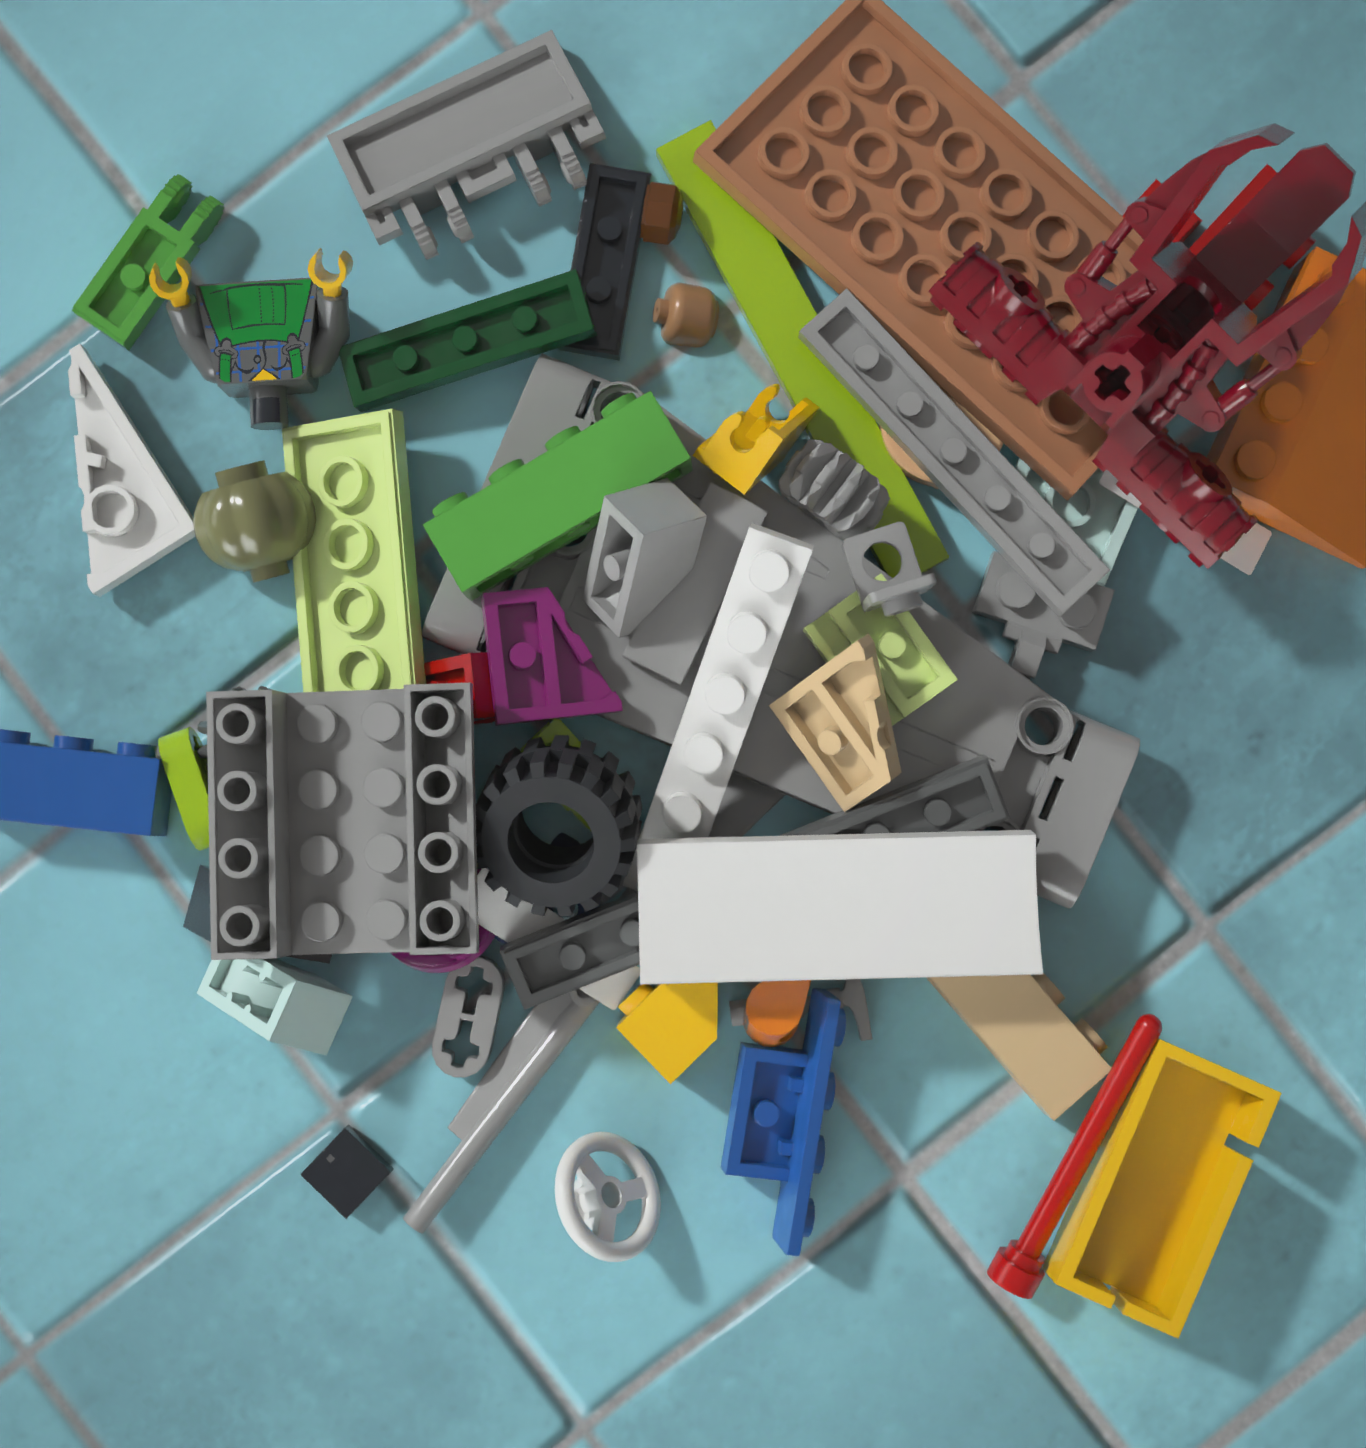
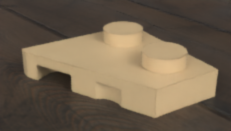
[769,633,902,812]

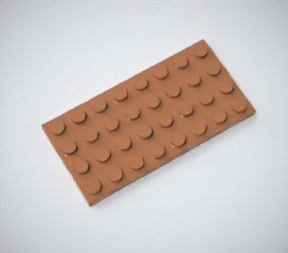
[693,0,1143,501]

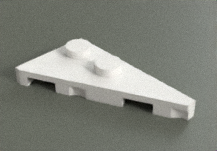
[68,344,195,597]

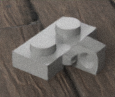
[972,551,1115,680]

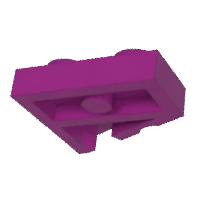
[481,587,623,726]

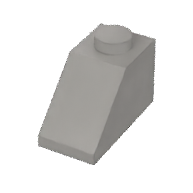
[582,478,707,638]

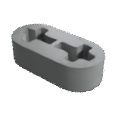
[432,955,505,1077]

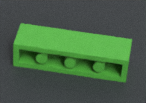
[422,390,693,601]

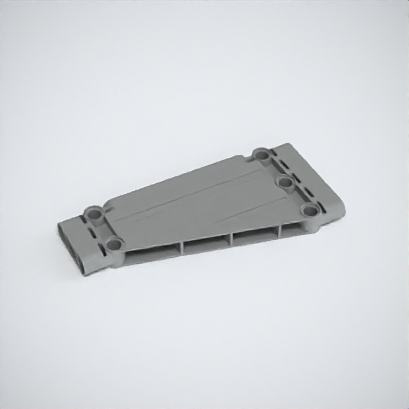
[422,353,1140,909]

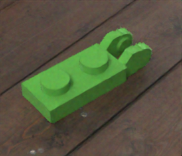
[72,174,225,351]

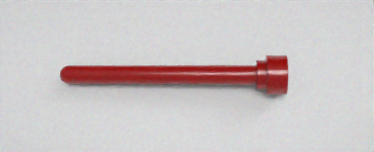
[987,1014,1162,1299]

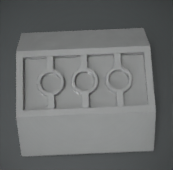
[206,682,479,960]

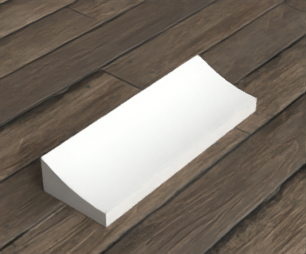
[637,830,1043,985]

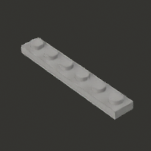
[798,288,1110,617]

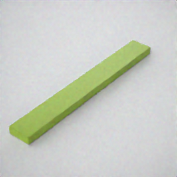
[656,120,949,578]

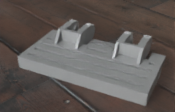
[327,30,606,260]

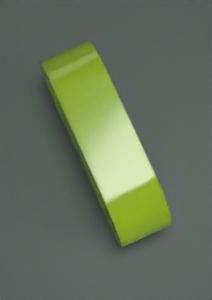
[158,726,209,851]

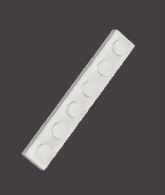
[623,523,814,891]

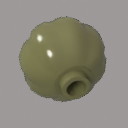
[193,460,316,583]

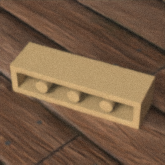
[926,973,1111,1121]

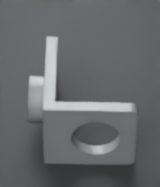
[842,522,937,617]

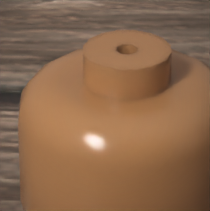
[653,283,719,347]

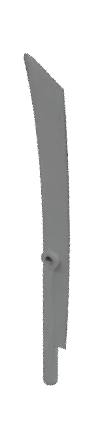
[403,772,785,1234]

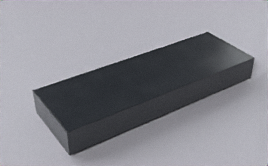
[558,163,652,361]

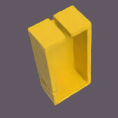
[1042,1038,1282,1339]

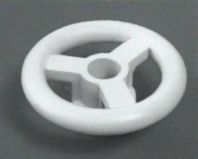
[555,1132,661,1262]

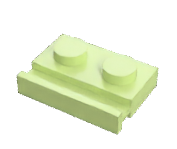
[803,573,958,726]

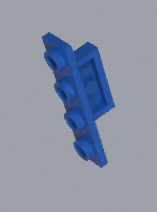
[720,988,846,1256]

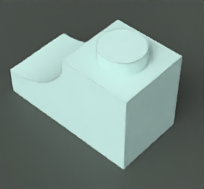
[197,958,353,1055]

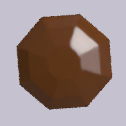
[640,182,684,245]

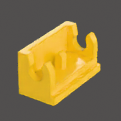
[692,384,820,495]

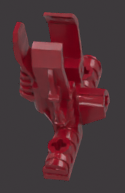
[928,123,1366,569]

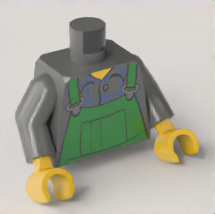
[149,248,353,430]

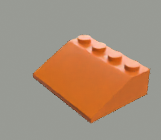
[1207,246,1366,569]

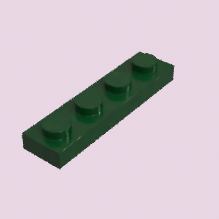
[339,269,598,412]

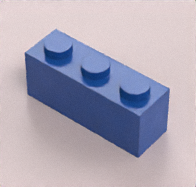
[0,729,172,836]

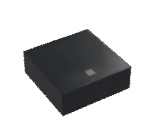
[300,1124,394,1219]

